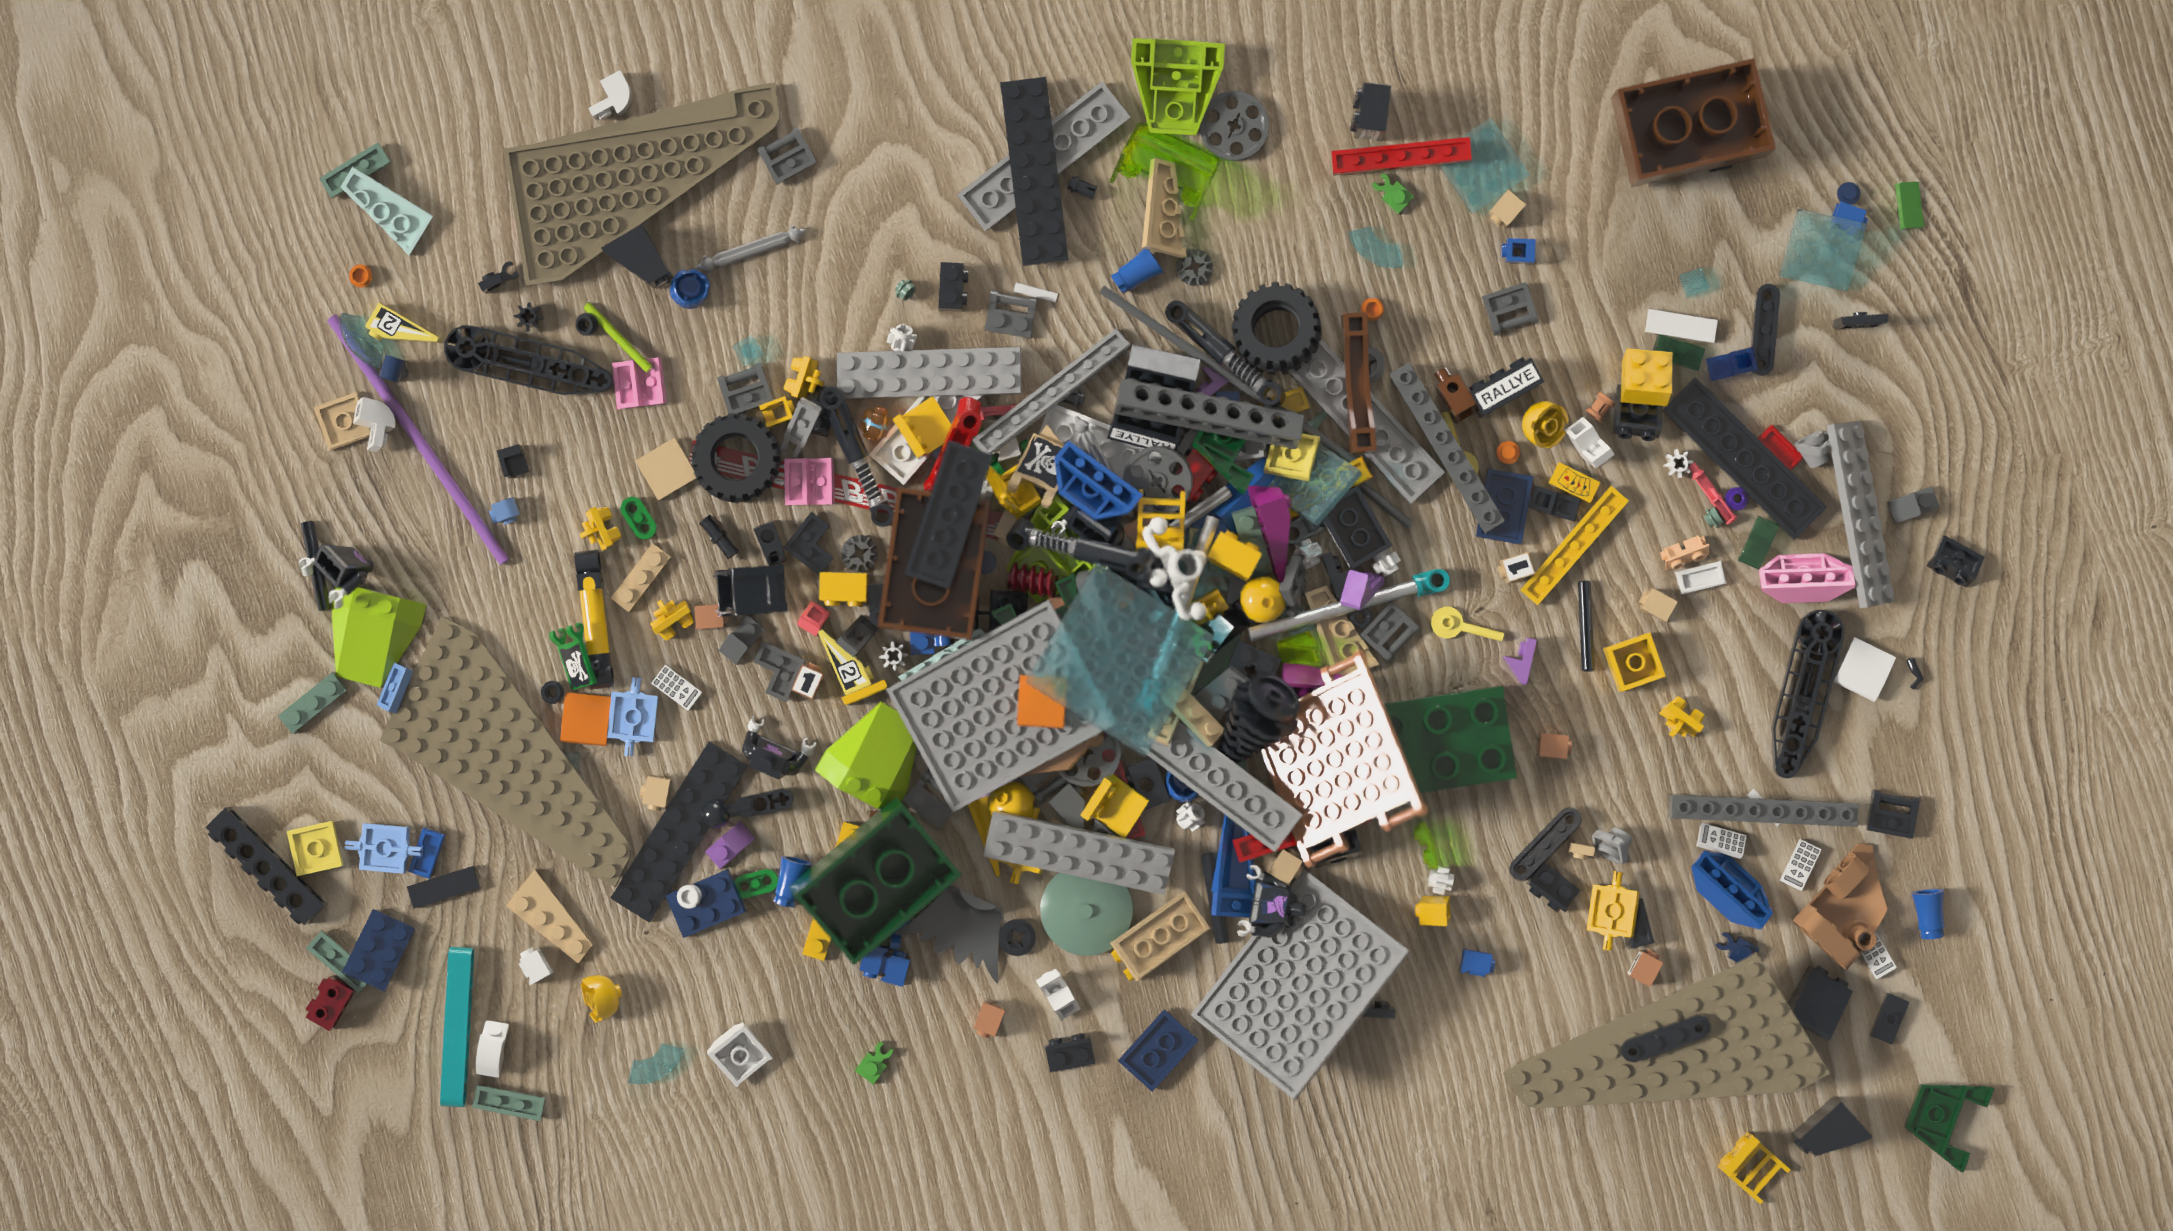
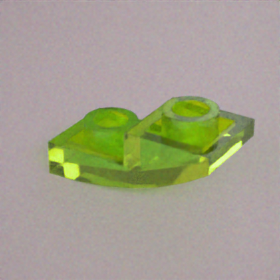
[1414,821,1438,869]

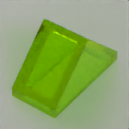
[1276,630,1323,667]

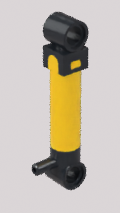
[574,549,614,690]

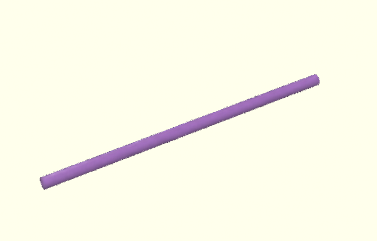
[327,314,510,565]

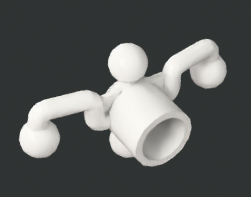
[1143,517,1207,620]

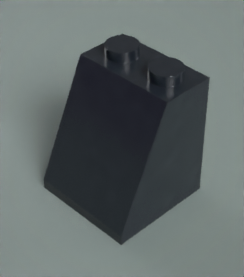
[601,224,674,289]
[1787,965,1853,1041]
[1792,1097,1873,1157]

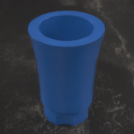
[1111,248,1164,294]
[774,855,812,908]
[1911,889,1945,940]

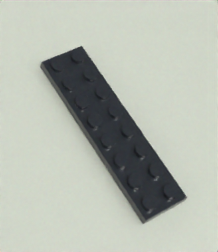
[1000,77,1069,267]
[1663,377,1827,540]
[610,741,748,922]

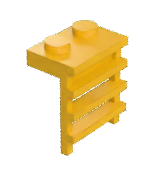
[986,464,1042,519]
[1136,490,1185,552]
[1717,1132,1791,1205]

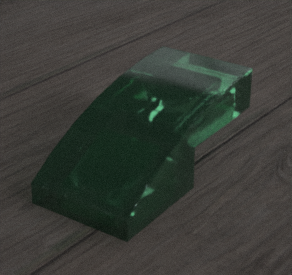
[1652,334,1705,371]
[1738,516,1779,570]

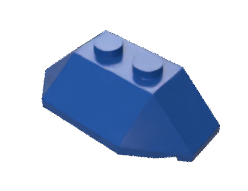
[1054,440,1143,520]
[1691,850,1773,929]

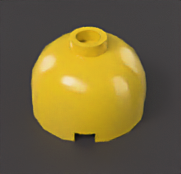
[1522,401,1569,448]
[1240,577,1286,623]
[987,781,1035,818]
[581,975,622,1023]

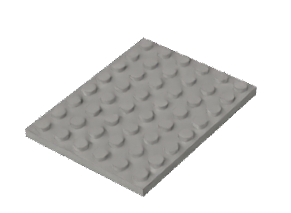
[886,600,1116,812]
[1191,869,1411,1100]

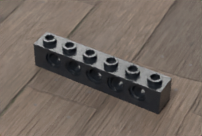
[206,807,328,925]

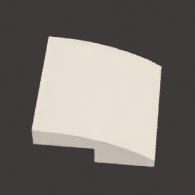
[1833,637,1896,702]

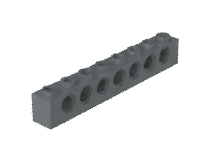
[1389,363,1505,534]
[1114,379,1304,449]
[1667,794,1858,827]

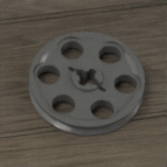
[1199,91,1269,161]
[1123,446,1193,512]
[1057,727,1121,786]

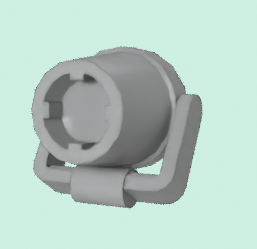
[1794,431,1831,468]
[1592,827,1633,865]

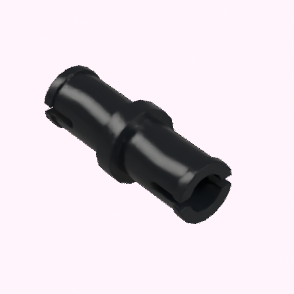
[699,515,739,560]

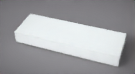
[1645,309,1718,343]

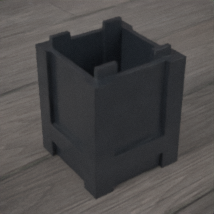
[713,565,788,617]

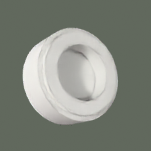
[677,884,702,908]

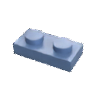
[377,663,413,714]

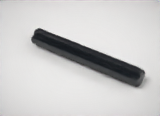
[301,521,331,611]
[1578,580,1595,672]
[1201,853,1229,944]

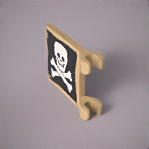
[1007,433,1063,508]

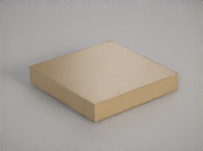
[314,392,371,451]
[635,437,696,501]

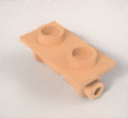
[1660,536,1709,571]

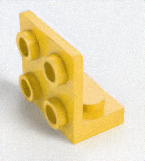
[893,397,951,460]
[1080,774,1149,838]

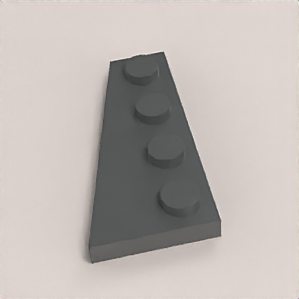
[1180,666,1250,729]

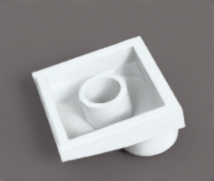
[707,1022,773,1087]

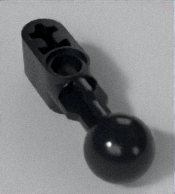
[700,788,794,829]

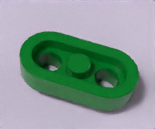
[620,497,657,540]
[734,869,778,898]

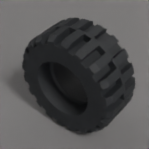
[1232,282,1322,375]
[691,413,781,503]

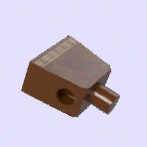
[1434,367,1476,424]

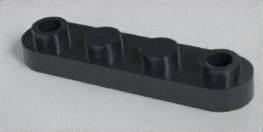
[1749,284,1780,376]
[1509,807,1582,882]
[1621,1014,1711,1062]

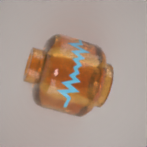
[860,405,893,441]

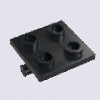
[974,590,1028,633]

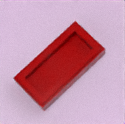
[1758,424,1803,471]

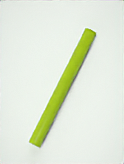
[583,302,653,373]

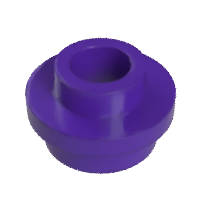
[1725,487,1749,510]

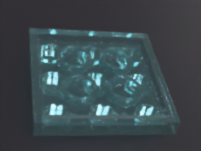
[1438,118,1530,214]
[1779,209,1866,291]
[1268,444,1362,526]

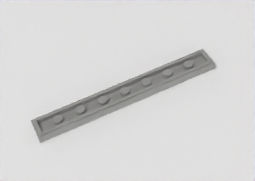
[972,328,1131,455]

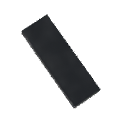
[407,866,481,909]

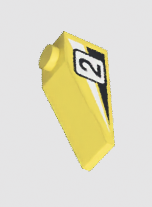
[365,303,442,343]
[818,630,874,695]

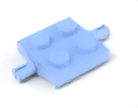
[607,677,659,756]
[345,823,423,874]

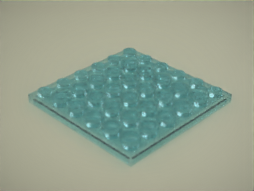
[1025,563,1215,756]

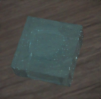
[1679,267,1709,298]
[732,334,764,367]

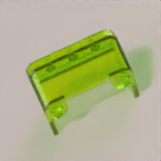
[1109,123,1221,221]

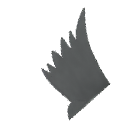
[895,887,1002,983]

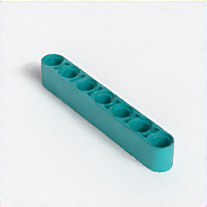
[440,947,474,1107]

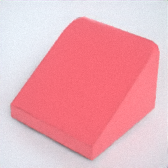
[797,600,831,636]

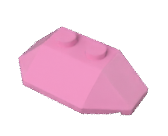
[1759,553,1855,603]

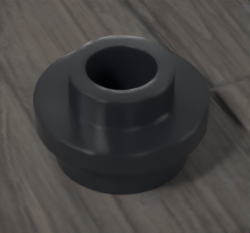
[575,313,598,336]
[1349,608,1372,629]
[541,681,564,704]

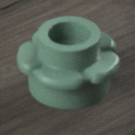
[895,279,916,301]
[1704,507,1724,528]

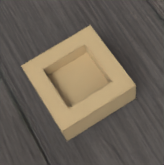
[1568,842,1595,860]

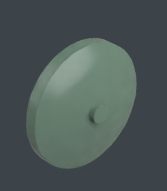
[1040,873,1133,956]

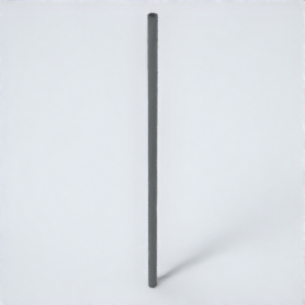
[1099,286,1371,469]

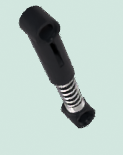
[1165,300,1286,407]
[820,386,894,527]
[1006,518,1156,580]

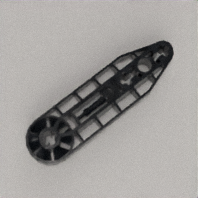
[444,325,614,396]
[1771,610,1844,778]

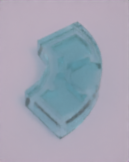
[1348,226,1403,268]
[340,313,384,368]
[627,1043,684,1084]

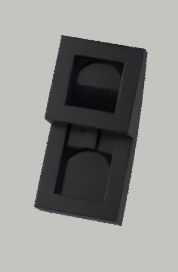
[811,385,837,437]
[1529,486,1582,522]

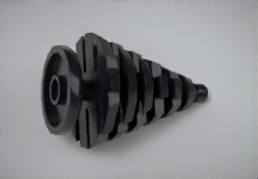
[1219,674,1300,764]

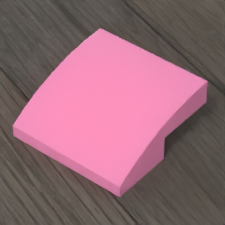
[612,357,667,409]
[784,458,835,505]

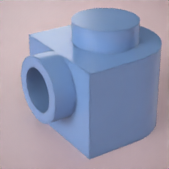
[489,497,520,525]

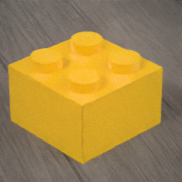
[1621,348,1673,406]
[1207,531,1262,582]
[819,572,869,607]
[1603,633,1666,692]

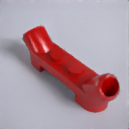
[923,397,982,492]

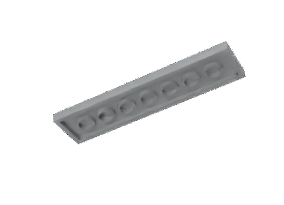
[957,81,1131,232]
[1288,339,1445,504]
[837,347,1022,400]
[1827,420,1895,608]
[1127,715,1303,852]
[983,810,1175,895]

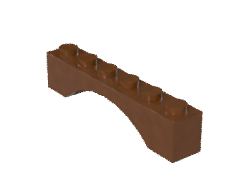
[1341,312,1377,454]

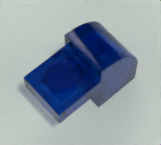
[1705,347,1758,382]

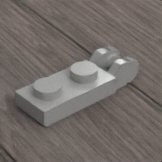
[780,397,823,459]

